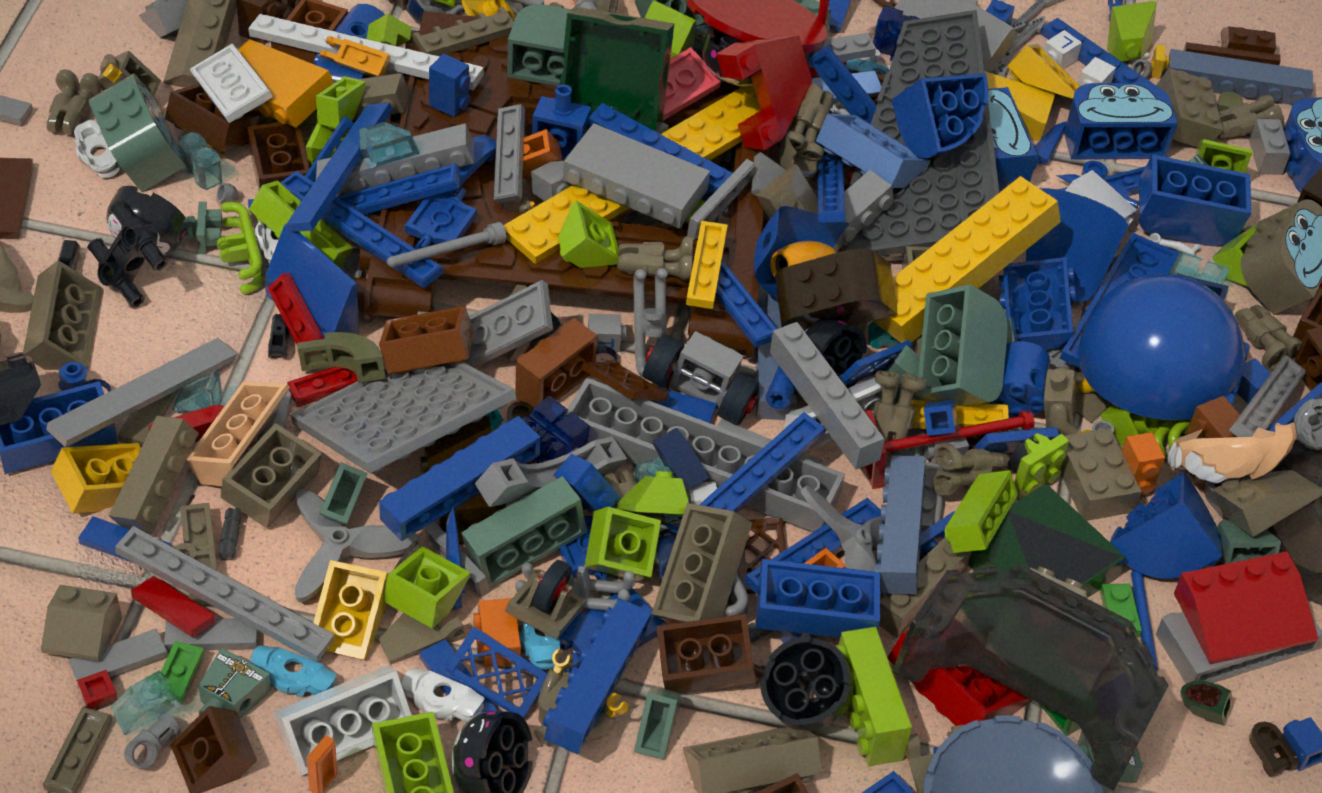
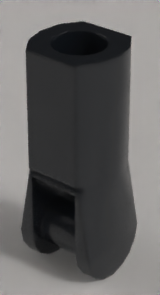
[58,240,80,270]
[268,314,289,359]

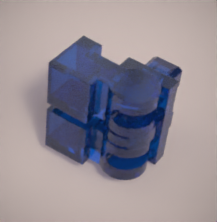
[873,5,920,61]
[522,395,590,463]

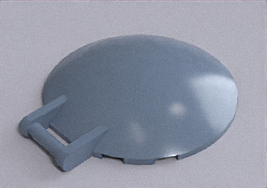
[923,715,1106,793]

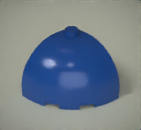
[892,73,988,158]
[1110,472,1222,579]

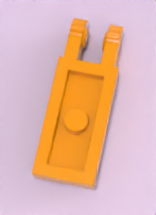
[319,36,391,77]

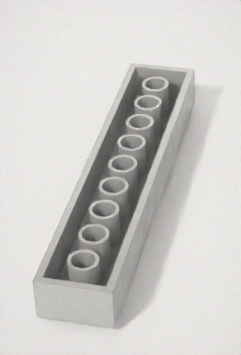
[562,378,845,532]

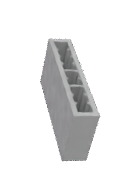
[887,0,1019,73]
[563,123,710,228]
[1156,612,1322,684]

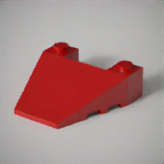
[716,35,812,150]

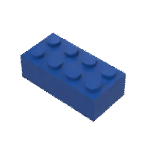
[0,381,118,474]

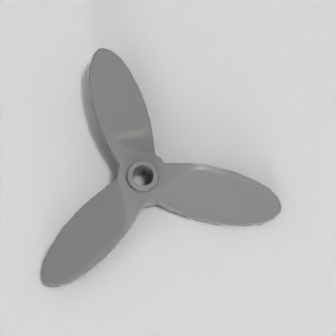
[800,486,885,571]
[295,489,418,603]

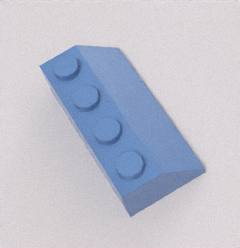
[816,114,930,189]

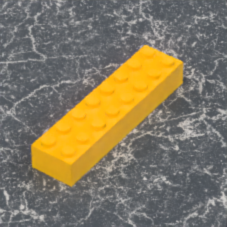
[873,176,1061,343]

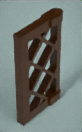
[580,360,669,401]
[738,518,786,594]

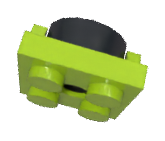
[1008,433,1069,500]

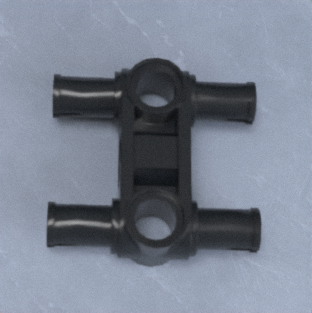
[87,201,168,308]

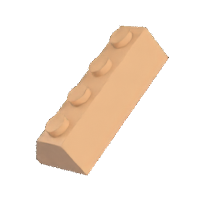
[186,381,289,486]

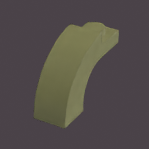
[297,332,386,383]

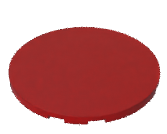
[686,0,827,53]

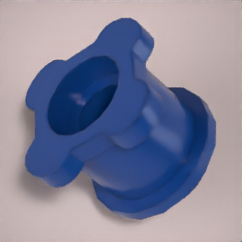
[58,362,88,390]

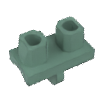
[183,202,222,254]

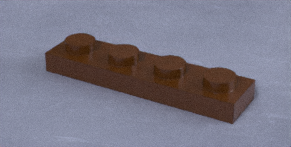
[1183,42,1281,65]

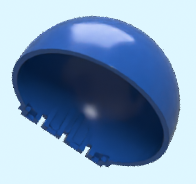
[1078,274,1250,420]

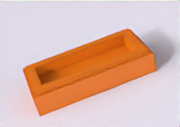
[307,735,338,793]

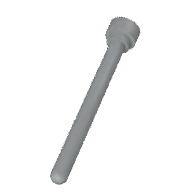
[387,222,506,267]

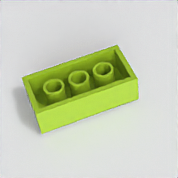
[836,627,912,767]
[372,711,454,793]

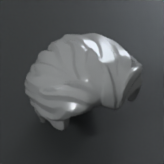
[1294,398,1322,450]

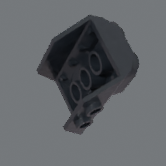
[0,352,41,425]

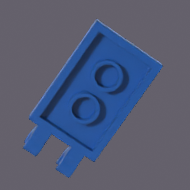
[559,588,666,673]

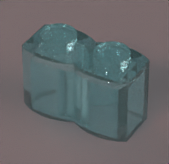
[178,131,222,190]

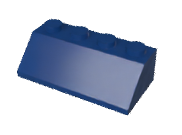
[755,559,880,638]

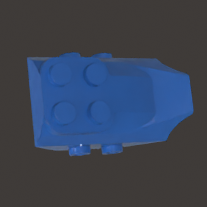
[999,257,1076,350]

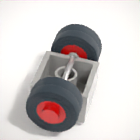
[643,331,760,425]

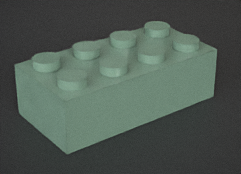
[461,476,587,588]

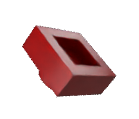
[77,669,118,709]

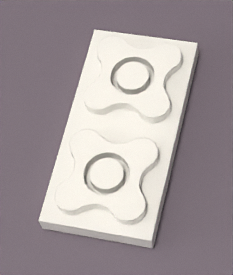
[190,44,273,123]

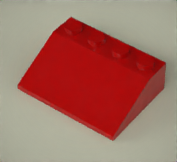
[1174,551,1318,664]
[887,617,1035,726]

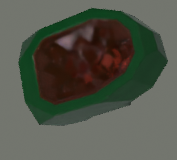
[1180,681,1232,724]

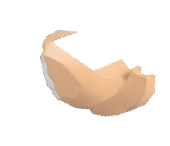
[1167,423,1297,483]

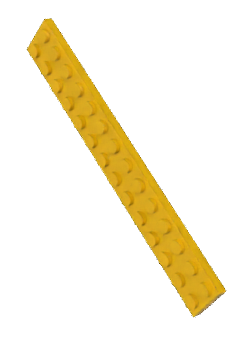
[503,86,761,264]

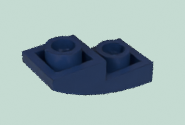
[652,428,709,491]

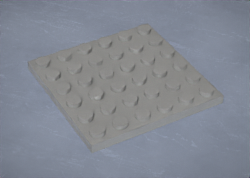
[290,362,517,473]

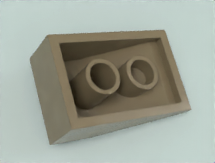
[1213,470,1322,537]

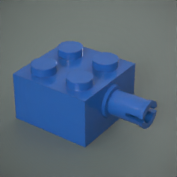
[532,84,591,161]

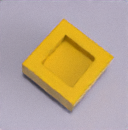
[1151,44,1169,79]

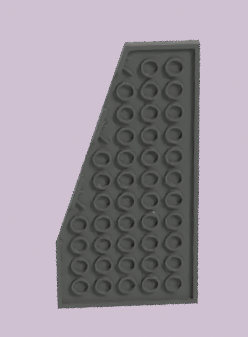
[847,10,999,256]

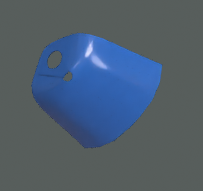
[1025,188,1129,302]
[753,206,849,300]

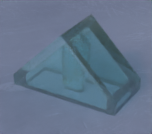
[172,370,223,414]

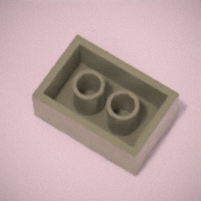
[1156,68,1223,147]
[220,423,322,528]
[1060,428,1142,521]

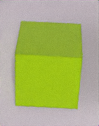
[366,14,412,47]

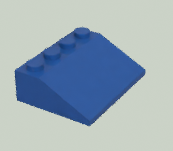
[265,224,359,339]

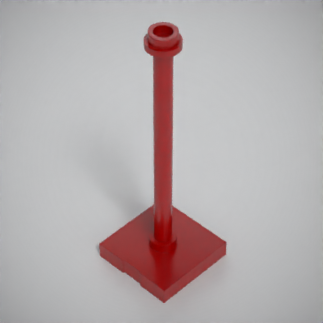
[864,410,1035,489]

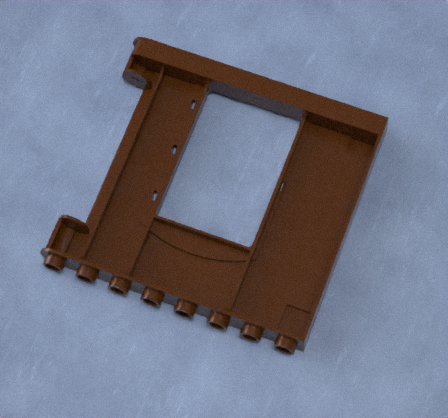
[354,11,767,360]

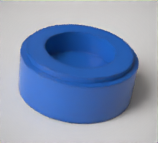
[1081,160,1108,178]

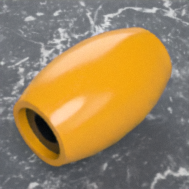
[770,241,836,277]

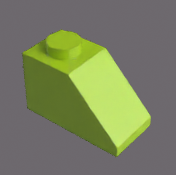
[316,76,366,130]

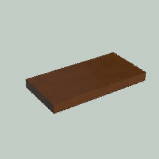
[0,158,34,239]

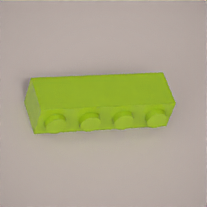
[249,181,353,269]
[945,470,1018,553]

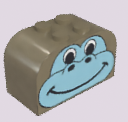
[1241,199,1322,315]

